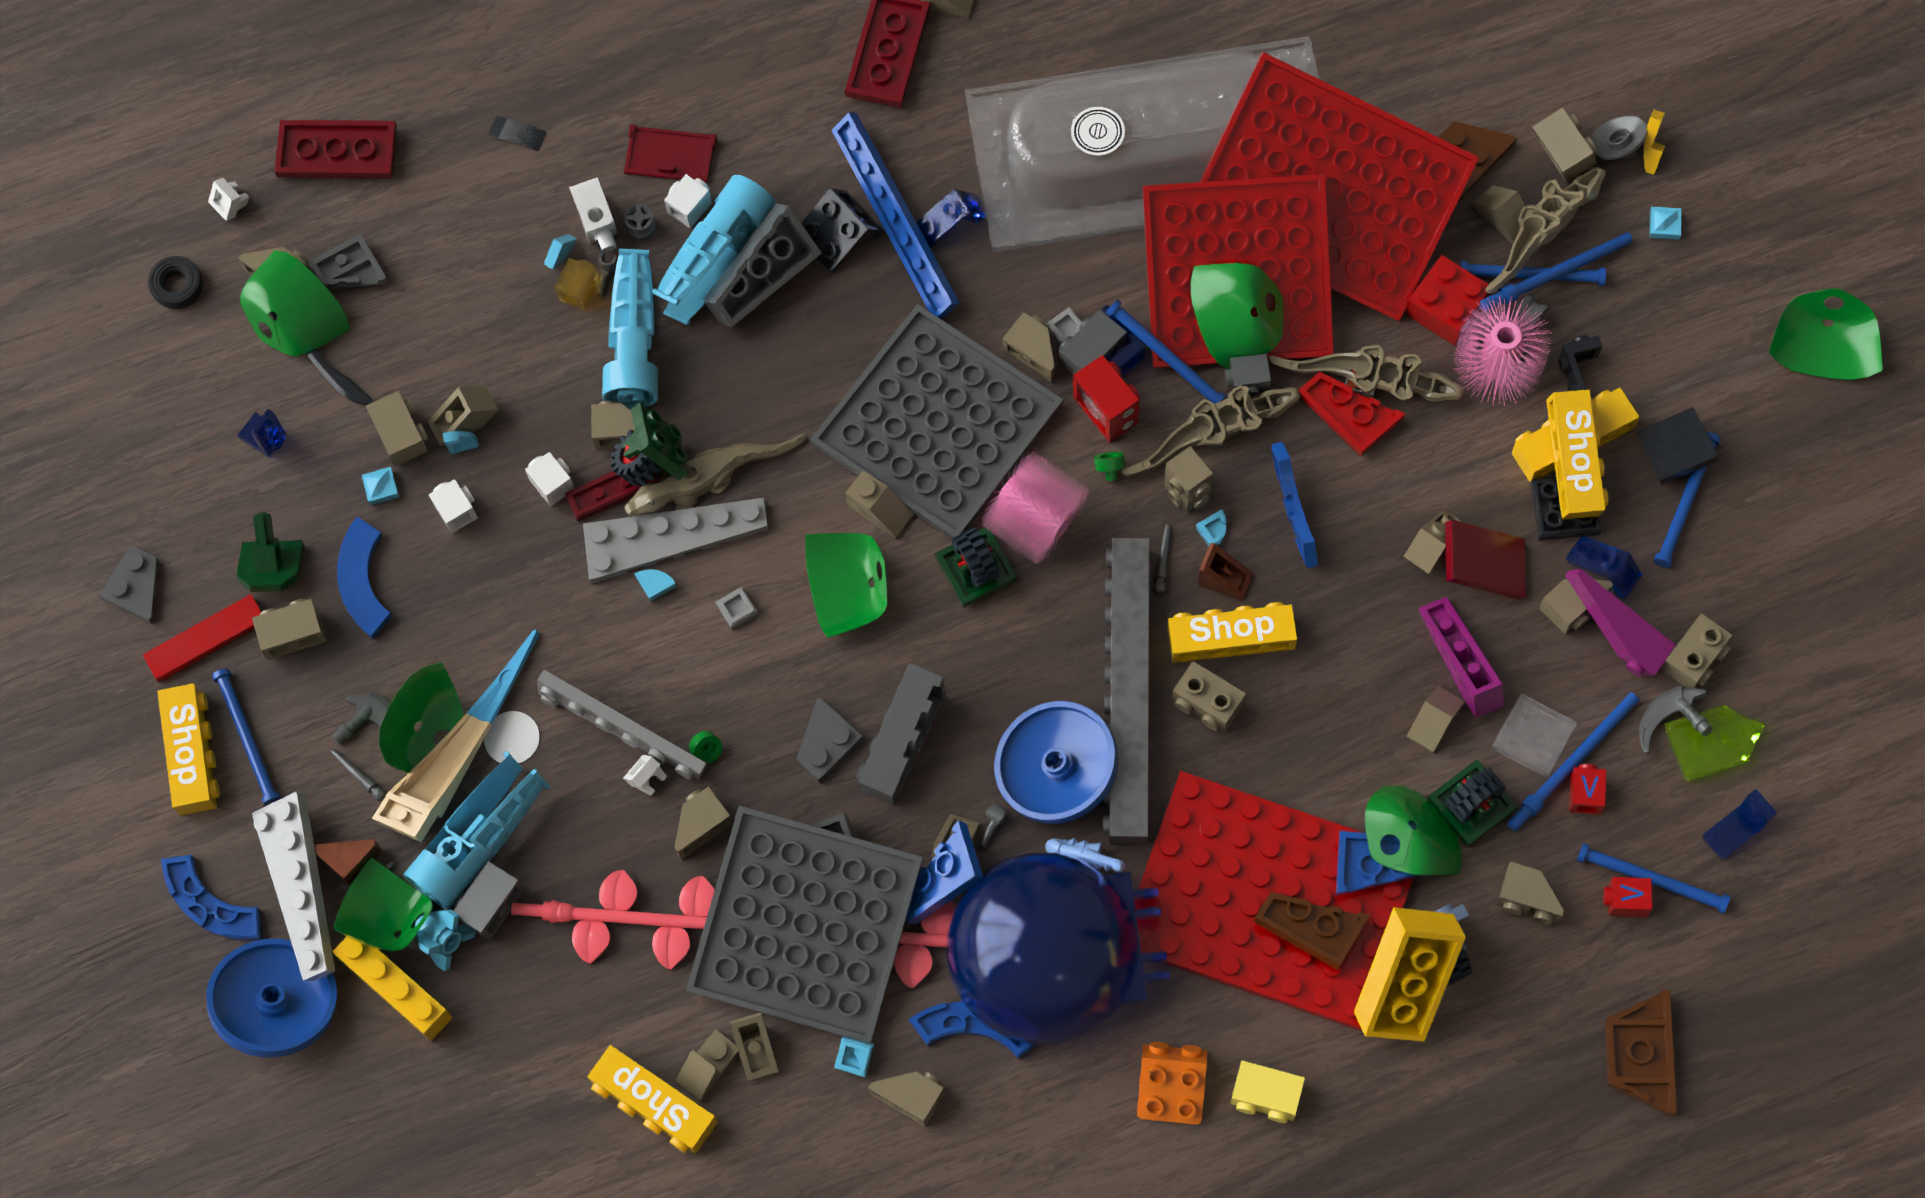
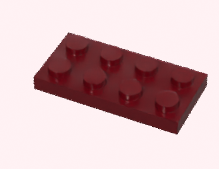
[845,0,930,108]
[274,120,397,178]

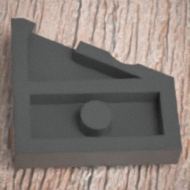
[309,234,389,289]
[99,545,160,624]
[796,697,863,783]

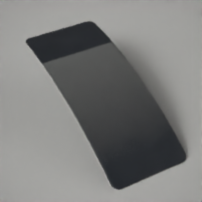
[488,116,546,151]

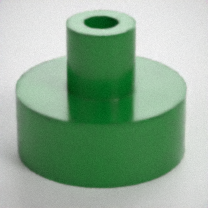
[1094,452,1125,481]
[689,731,723,764]

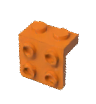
[1137,1042,1208,1125]

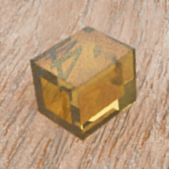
[554,258,600,310]

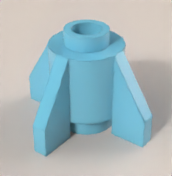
[414,909,475,971]

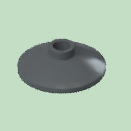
[1590,116,1647,160]

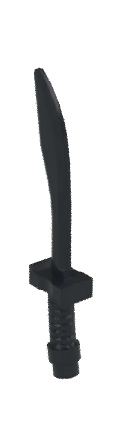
[269,311,374,405]

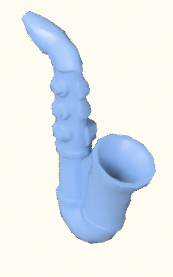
[1045,838,1125,873]

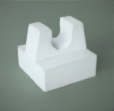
[208,178,249,221]
[623,755,667,795]

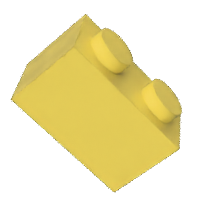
[1231,1060,1305,1123]

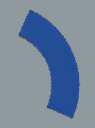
[1271,442,1318,568]
[337,517,392,639]
[161,855,262,941]
[908,1000,1043,1059]

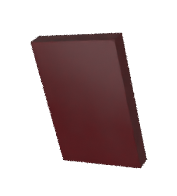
[1445,519,1526,600]

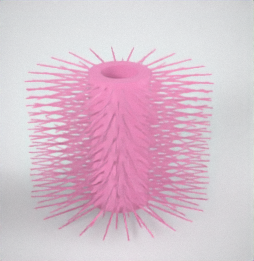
[1453,296,1552,406]
[982,451,1089,564]

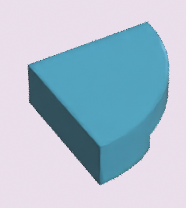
[544,234,577,269]
[443,431,479,454]
[1196,509,1227,547]
[634,569,677,602]

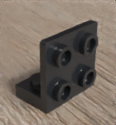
[801,188,884,271]

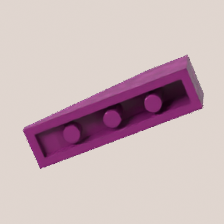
[1565,569,1676,677]
[1418,596,1504,718]

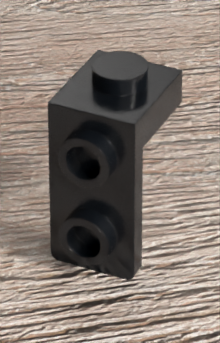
[1558,335,1602,391]

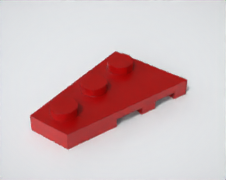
[1298,372,1405,456]

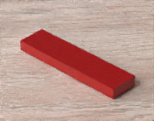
[142,594,262,683]

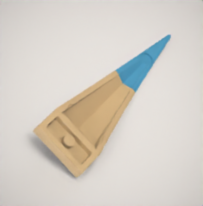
[372,629,540,842]

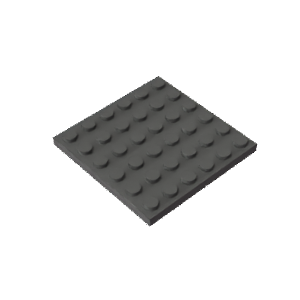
[810,304,1063,539]
[686,805,924,1044]

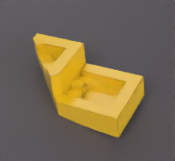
[1644,110,1665,175]

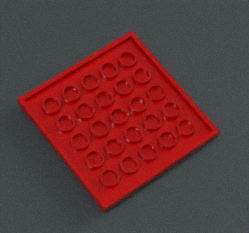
[1142,173,1334,367]

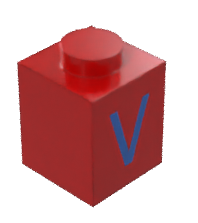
[1569,764,1606,815]
[1603,877,1652,917]

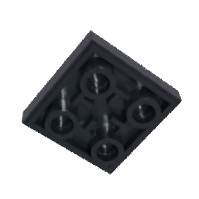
[1636,407,1719,485]
[1530,478,1601,540]

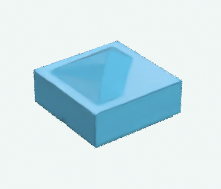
[1649,207,1681,240]
[362,467,399,506]
[834,1036,875,1077]

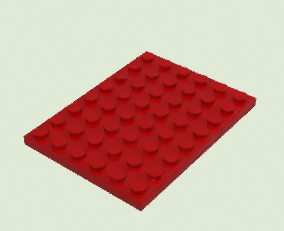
[1200,52,1480,321]
[1118,771,1413,1031]

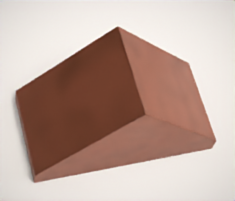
[1198,543,1254,600]
[314,839,381,886]

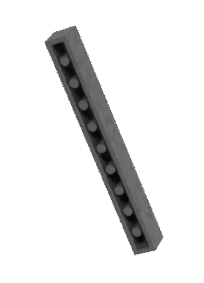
[1103,538,1149,845]

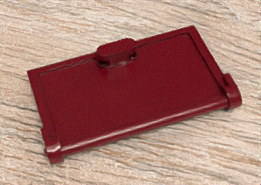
[624,124,717,183]

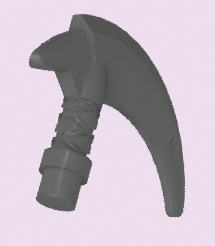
[1639,685,1713,754]
[331,692,393,767]

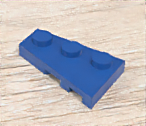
[906,821,983,925]
[1336,831,1421,896]

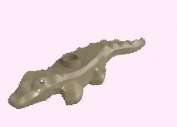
[1486,167,1606,293]
[1269,345,1464,402]
[1121,385,1300,477]
[624,434,805,516]

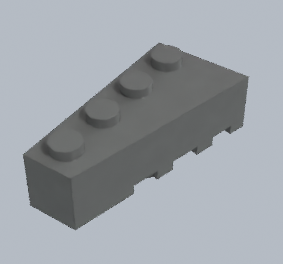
[703,203,821,327]
[856,663,946,805]

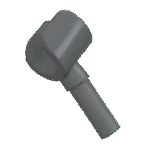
[596,252,617,296]
[979,803,1007,848]

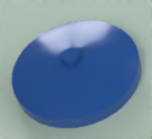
[994,701,1118,824]
[206,938,337,1058]

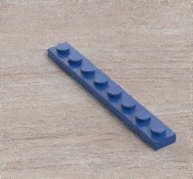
[831,112,960,320]

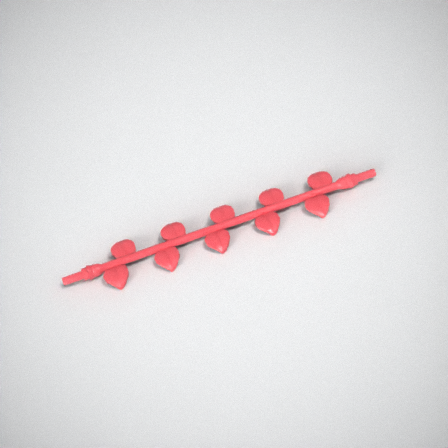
[511,870,1017,989]

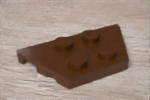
[1439,121,1517,205]
[1604,989,1677,1116]

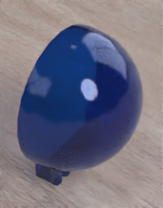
[947,852,1170,1045]

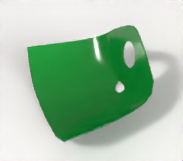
[240,250,350,356]
[1191,263,1283,369]
[1769,288,1883,380]
[805,533,888,638]
[379,662,464,773]
[1365,785,1462,875]
[334,857,433,951]

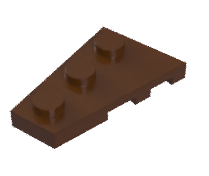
[1254,892,1370,970]

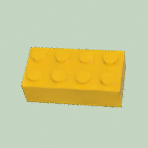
[1354,907,1466,1042]

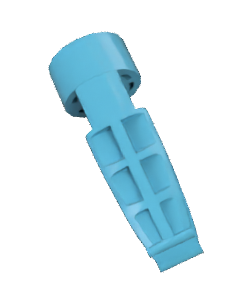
[652,175,776,326]
[602,248,658,409]
[403,751,550,910]

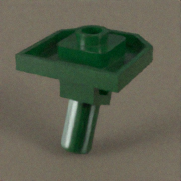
[236,512,304,592]

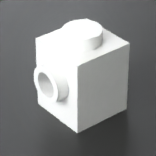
[664,175,712,228]
[525,452,574,507]
[429,479,478,533]

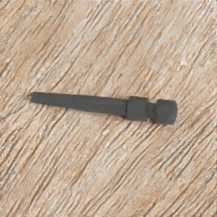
[1153,524,1171,594]
[331,749,387,801]

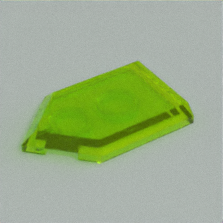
[1664,705,1765,782]

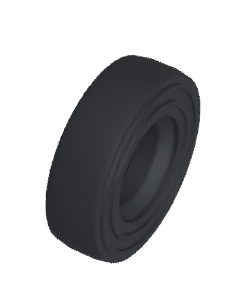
[148,256,203,309]

